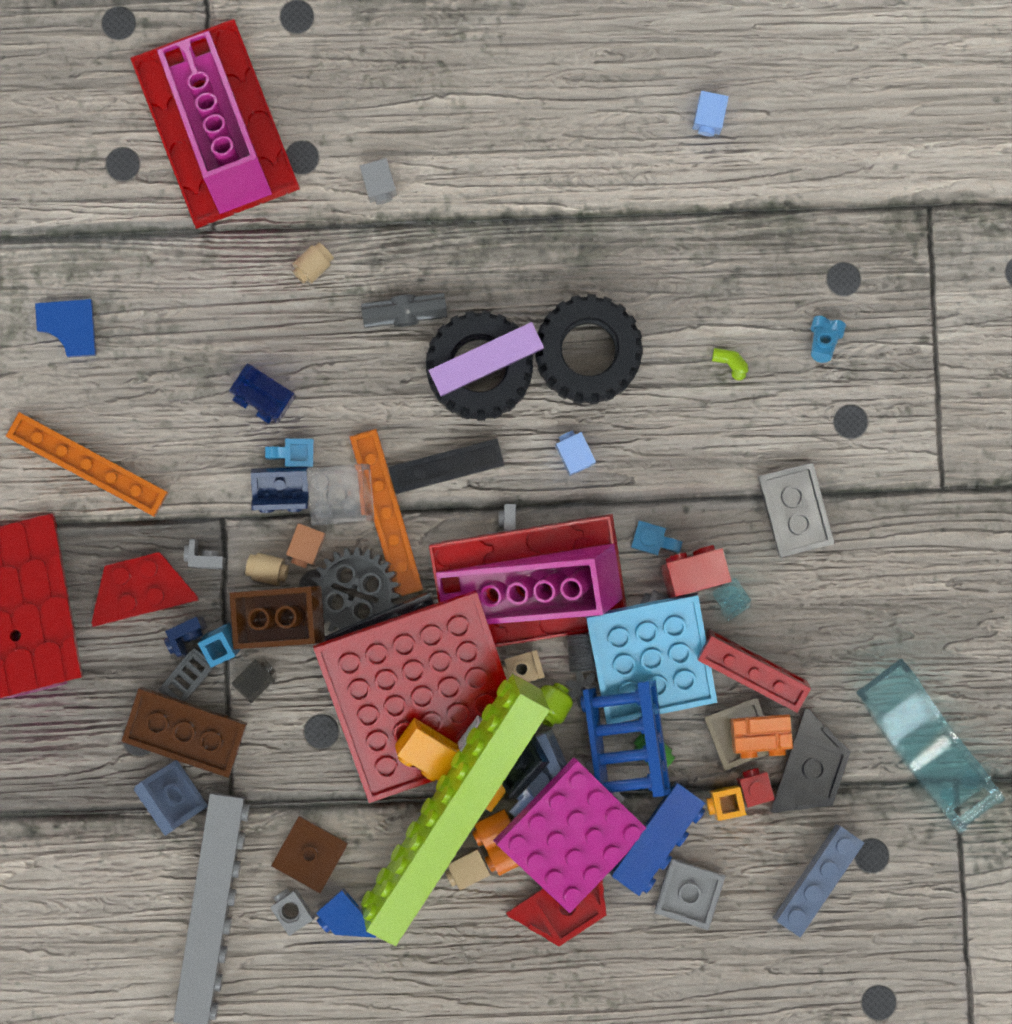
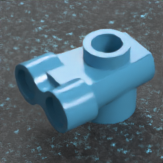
[811,316,846,363]

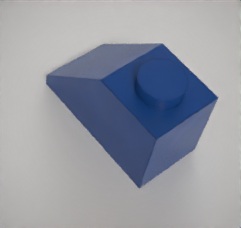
[316,888,376,938]

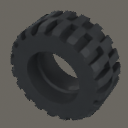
[535,294,643,405]
[426,310,533,421]

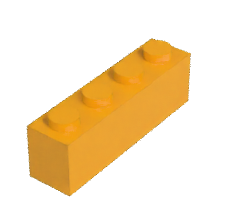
[395,718,506,812]

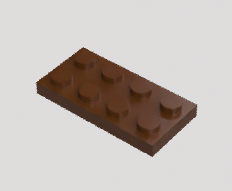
[121,687,247,778]

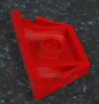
[91,552,199,627]
[506,880,607,947]

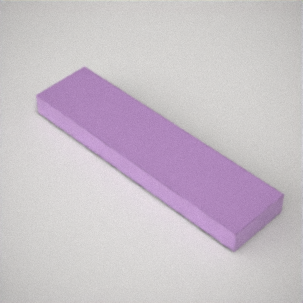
[429,322,544,397]

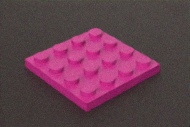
[493,757,646,913]

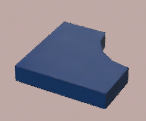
[35,299,96,358]

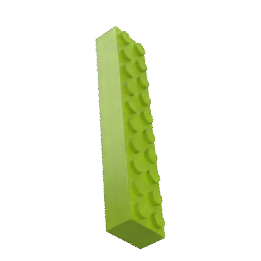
[361,673,550,946]

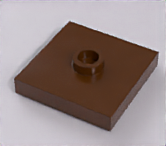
[271,815,348,894]

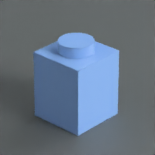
[692,90,729,137]
[555,430,596,476]

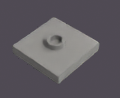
[654,858,725,931]

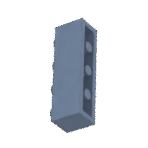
[773,824,864,937]

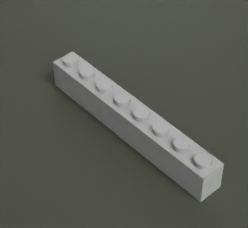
[173,792,250,1024]

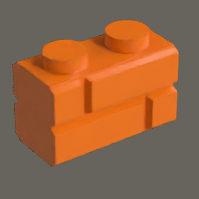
[730,714,793,758]

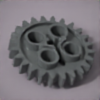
[311,547,402,632]

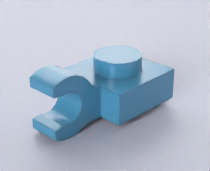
[265,439,314,468]
[631,520,683,556]

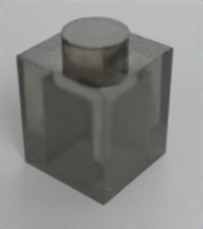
[231,659,278,703]

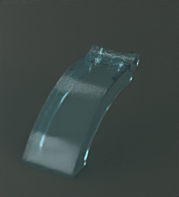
[856,658,1005,834]

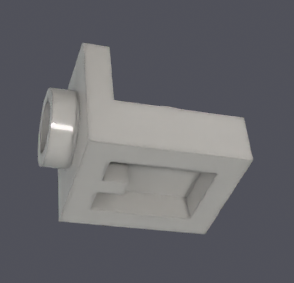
[487,504,516,534]
[184,539,226,569]

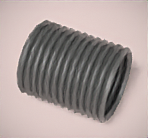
[567,634,596,672]

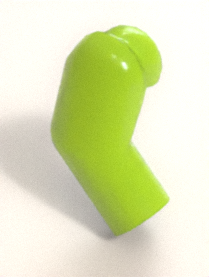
[712,348,749,380]

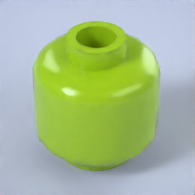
[540,683,573,727]

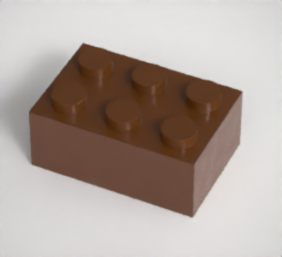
[229,586,325,650]

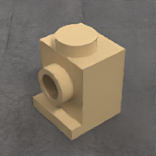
[502,650,545,682]

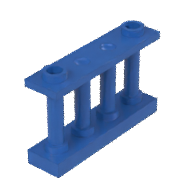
[581,680,671,797]

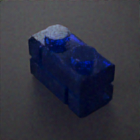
[229,363,296,424]

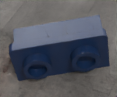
[164,617,208,657]

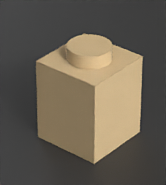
[445,847,490,890]

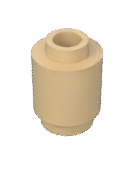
[292,242,334,284]
[245,553,289,586]

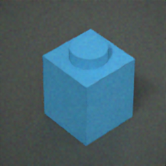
[197,622,241,668]

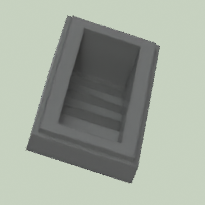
[158,647,217,702]

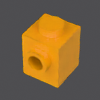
[706,785,746,821]

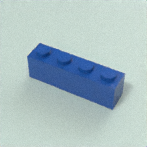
[610,782,705,896]

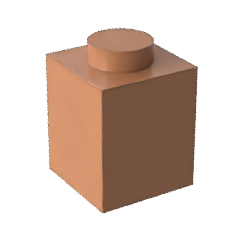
[286,523,326,568]

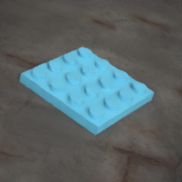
[586,593,718,724]

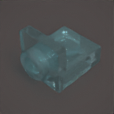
[713,578,751,622]

